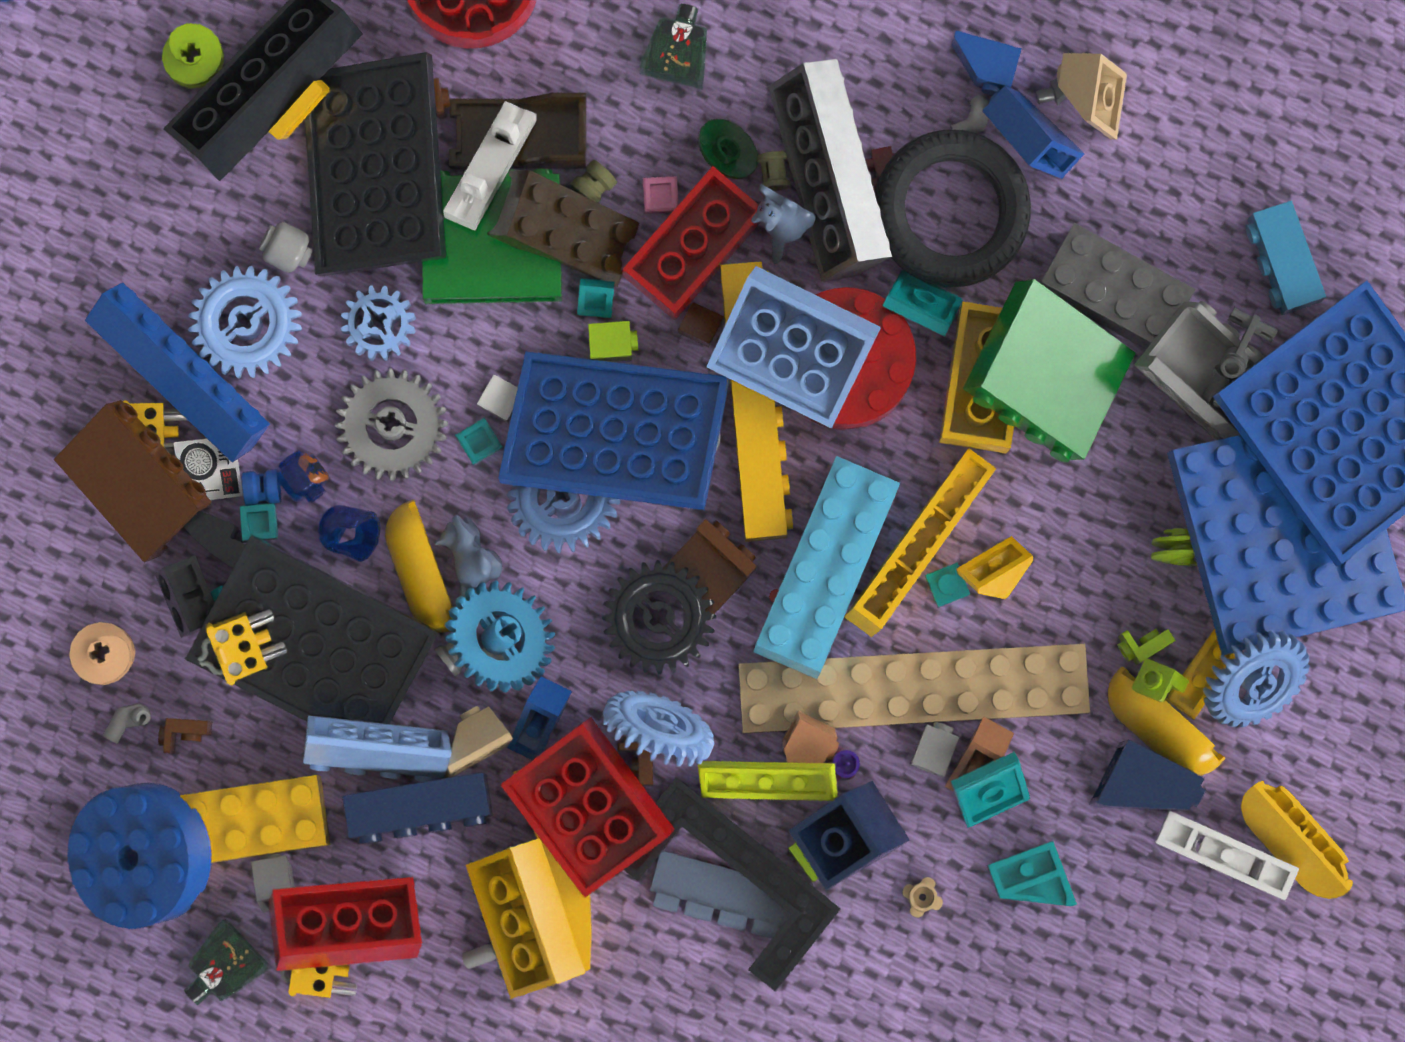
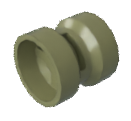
[569,159,618,203]

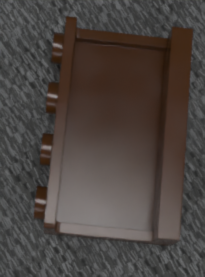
[53,400,212,563]

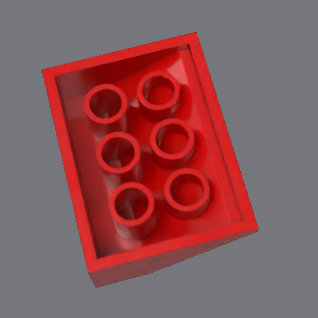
[500,717,675,898]

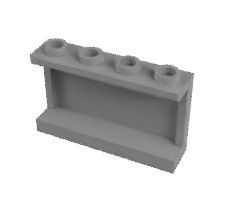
[1134,301,1264,440]

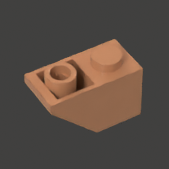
[782,711,839,763]

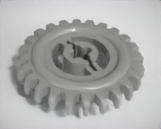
[334,368,448,481]

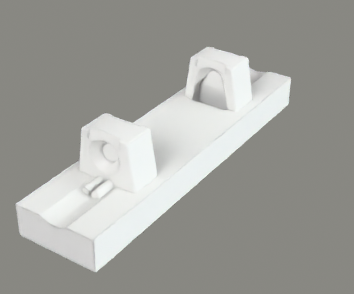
[443,101,537,230]
[1154,811,1299,901]

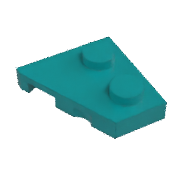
[987,841,1077,906]

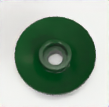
[698,119,758,179]

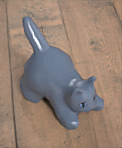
[751,184,816,264]
[434,515,503,600]

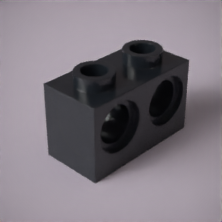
[155,555,215,638]

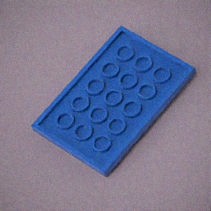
[498,351,729,510]

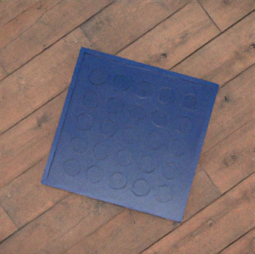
[1213,280,1405,566]
[1167,435,1405,655]

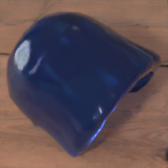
[318,505,381,562]

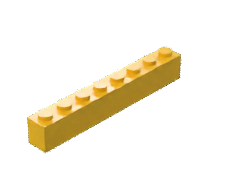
[720,261,793,542]

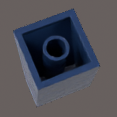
[1089,739,1206,811]
[788,781,909,890]

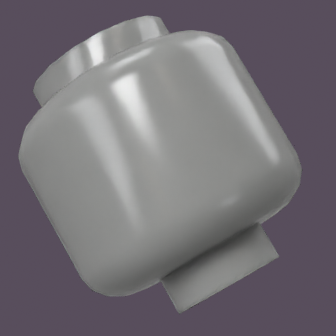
[259,222,313,273]

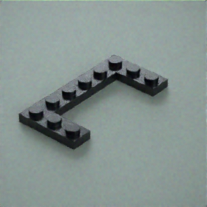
[624,777,841,992]

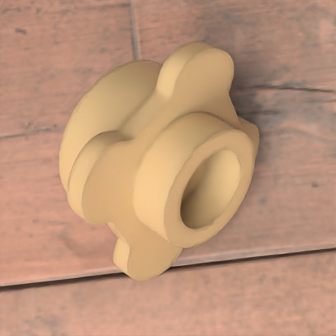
[902,877,943,918]

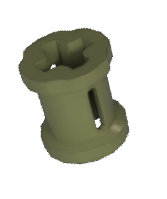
[757,151,791,191]

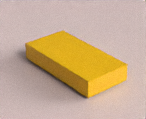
[268,80,330,140]

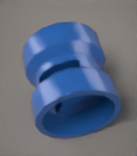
[242,469,282,506]

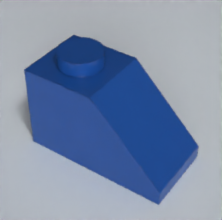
[951,30,1022,96]
[507,676,572,760]

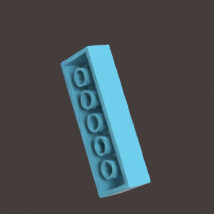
[753,456,900,679]

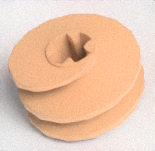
[69,622,136,685]

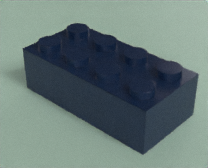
[342,772,493,845]

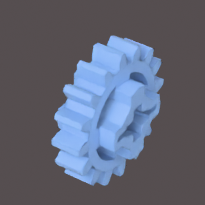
[341,286,416,361]

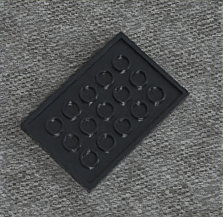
[305,52,446,277]
[185,534,438,724]

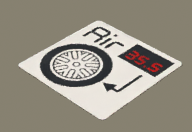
[174,439,243,500]

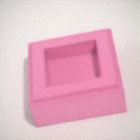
[643,176,679,214]

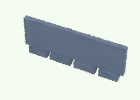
[650,851,789,939]

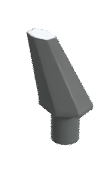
[1035,78,1066,105]

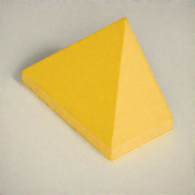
[957,536,1033,599]

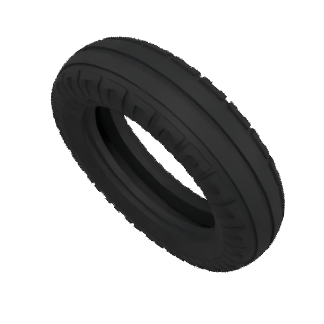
[875,129,1031,287]

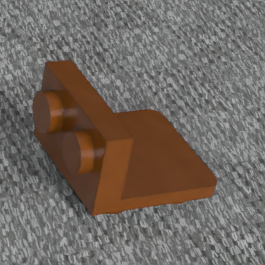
[663,519,757,614]

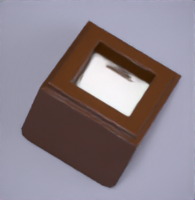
[678,302,724,348]

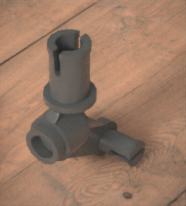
[1201,307,1278,407]

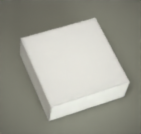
[477,375,518,422]

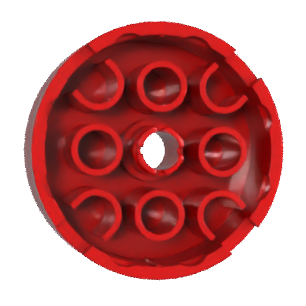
[406,0,537,49]
[802,287,916,430]

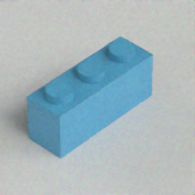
[1245,200,1326,315]

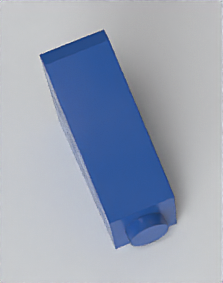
[982,86,1085,179]

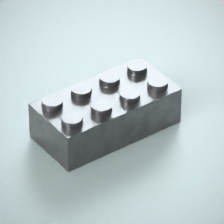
[1040,223,1196,349]

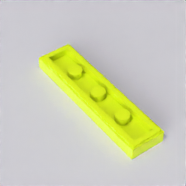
[698,761,838,801]

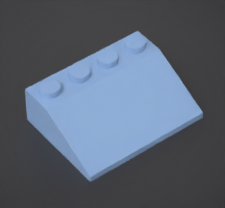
[706,266,881,428]
[303,716,451,782]

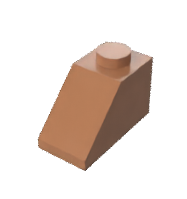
[945,717,1014,791]

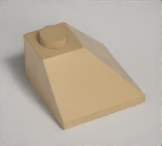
[1057,53,1127,140]
[444,706,513,778]

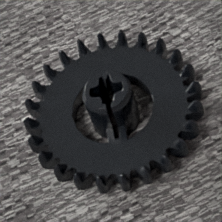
[602,560,717,675]

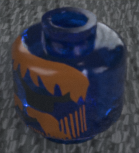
[277,450,329,503]

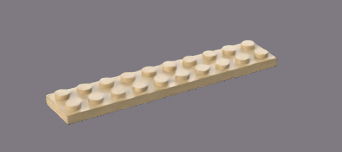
[738,644,1090,734]

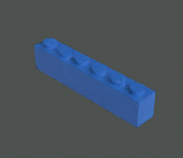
[85,282,270,463]

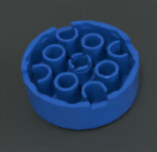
[68,783,212,929]

